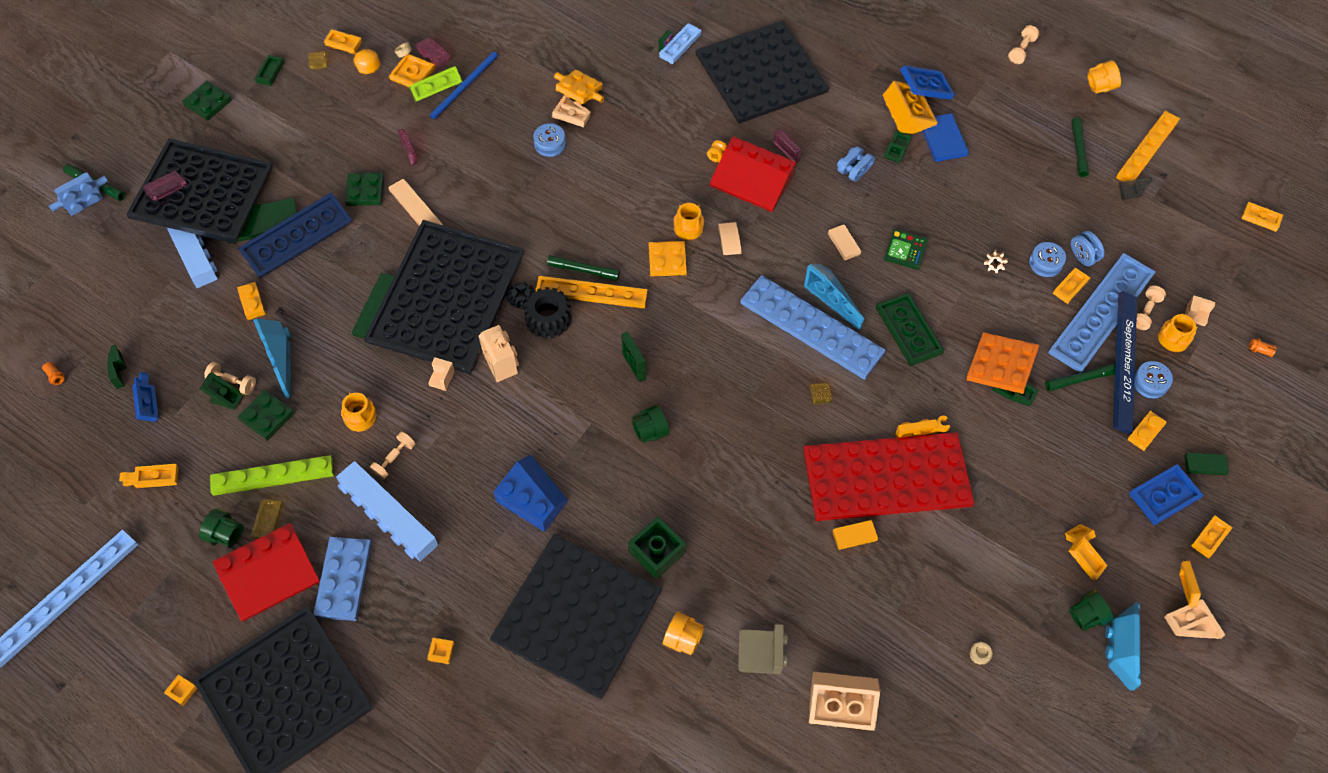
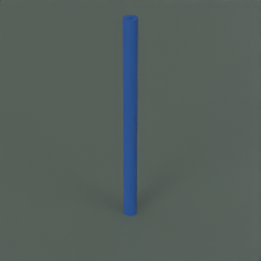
[430,52,498,119]

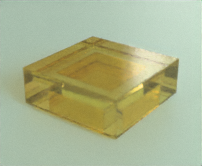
[308,51,327,70]
[809,383,832,404]

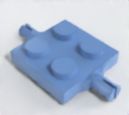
[48,172,108,216]

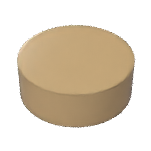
[395,43,412,57]
[970,642,993,665]

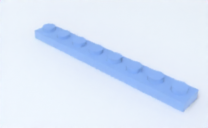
[0,530,138,667]

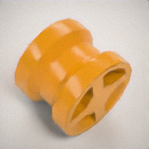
[707,140,727,163]

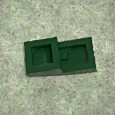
[884,131,912,163]
[107,344,127,389]
[993,383,1039,406]

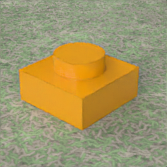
[1065,524,1096,543]
[427,638,454,664]
[164,674,197,706]

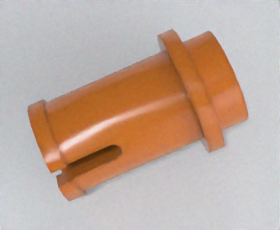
[1249,338,1276,357]
[42,362,64,385]

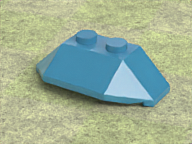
[1105,602,1141,691]

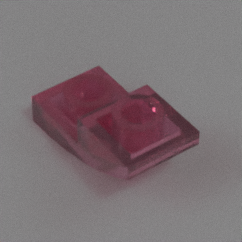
[415,37,451,68]

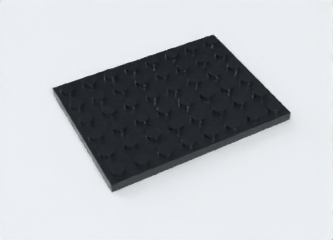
[364,220,525,374]

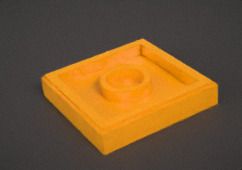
[389,54,436,87]

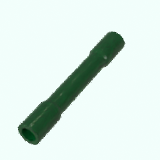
[1071,117,1089,177]
[63,164,125,201]
[547,255,620,281]
[1045,363,1116,392]

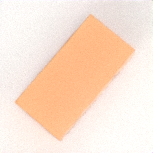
[828,225,861,261]

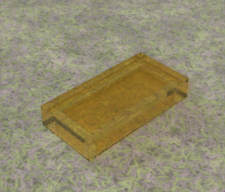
[251,499,283,539]

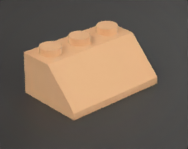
[809,672,880,730]

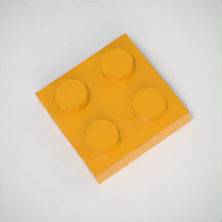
[649,241,687,276]

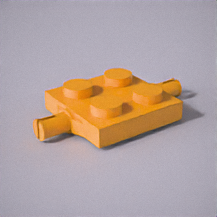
[554,69,605,104]

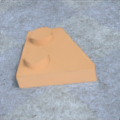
[552,95,590,127]
[1165,599,1225,639]

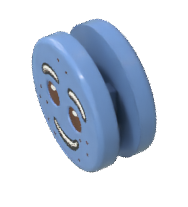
[533,124,566,157]
[1071,231,1105,266]
[1029,242,1066,277]
[1134,361,1173,398]

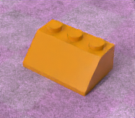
[883,81,938,134]

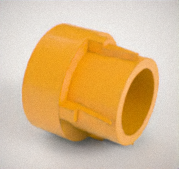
[1088,60,1121,93]
[674,203,704,240]
[1158,313,1198,352]
[341,393,377,432]
[663,611,704,655]

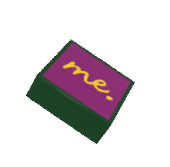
[659,30,673,52]

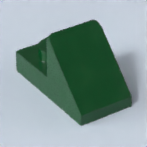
[199,372,244,410]

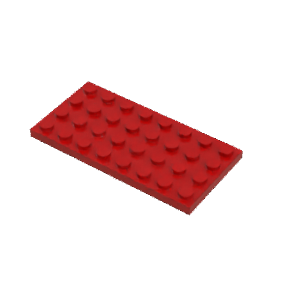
[803,432,974,521]

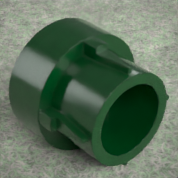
[632,404,670,443]
[199,508,244,548]
[1069,589,1114,632]

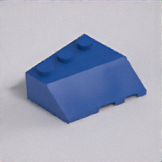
[494,455,568,532]

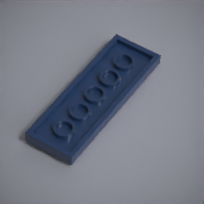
[238,192,352,279]

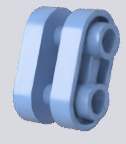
[837,146,875,182]

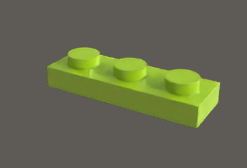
[409,66,462,102]

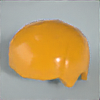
[354,49,381,74]

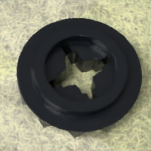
[507,282,536,308]

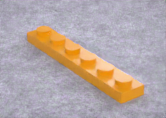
[1116,111,1180,186]
[536,276,648,309]

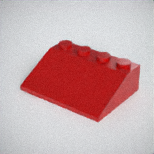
[709,136,796,212]
[212,523,320,622]

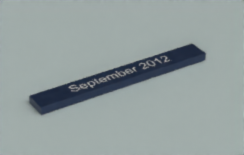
[1113,291,1137,434]

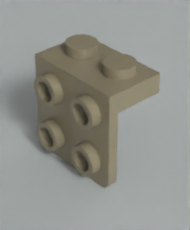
[738,624,787,674]

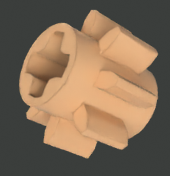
[984,249,1008,273]

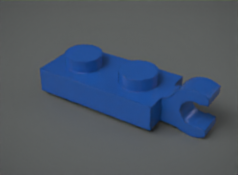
[132,372,159,422]

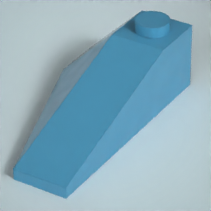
[804,264,864,330]
[253,319,291,399]

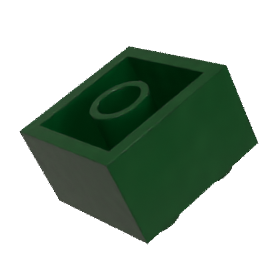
[628,516,687,580]

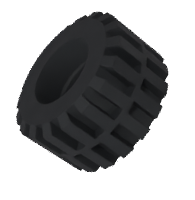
[524,287,572,339]

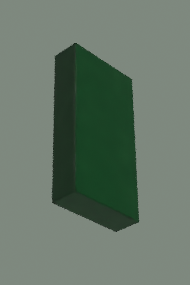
[255,55,285,86]
[1184,453,1229,475]

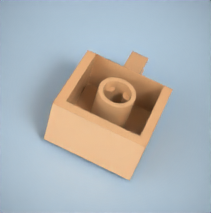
[479,325,519,382]

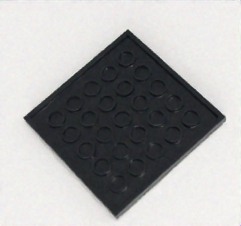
[696,21,829,124]
[127,138,273,244]
[490,534,662,700]
[192,606,373,773]

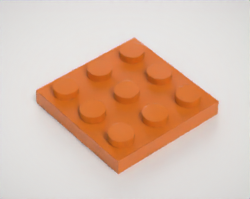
[967,332,1039,394]

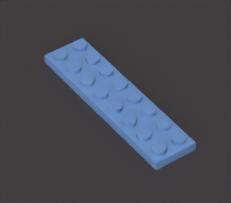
[1048,253,1155,373]
[740,275,886,380]

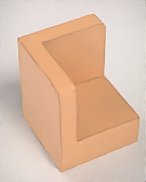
[1185,296,1215,326]
[428,357,455,391]

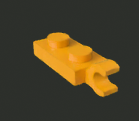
[895,416,950,438]
[119,464,179,488]

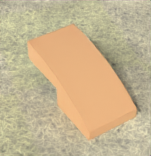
[718,222,741,255]

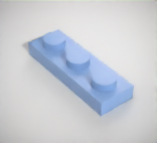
[660,23,701,64]

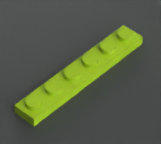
[210,455,334,496]

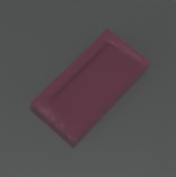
[397,128,418,166]
[773,128,801,163]
[143,171,186,201]

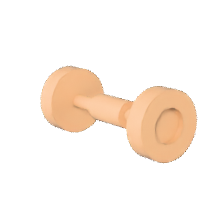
[1009,25,1039,64]
[1136,286,1166,330]
[205,362,256,395]
[369,432,416,480]

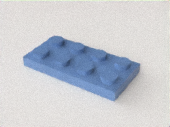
[313,537,372,621]

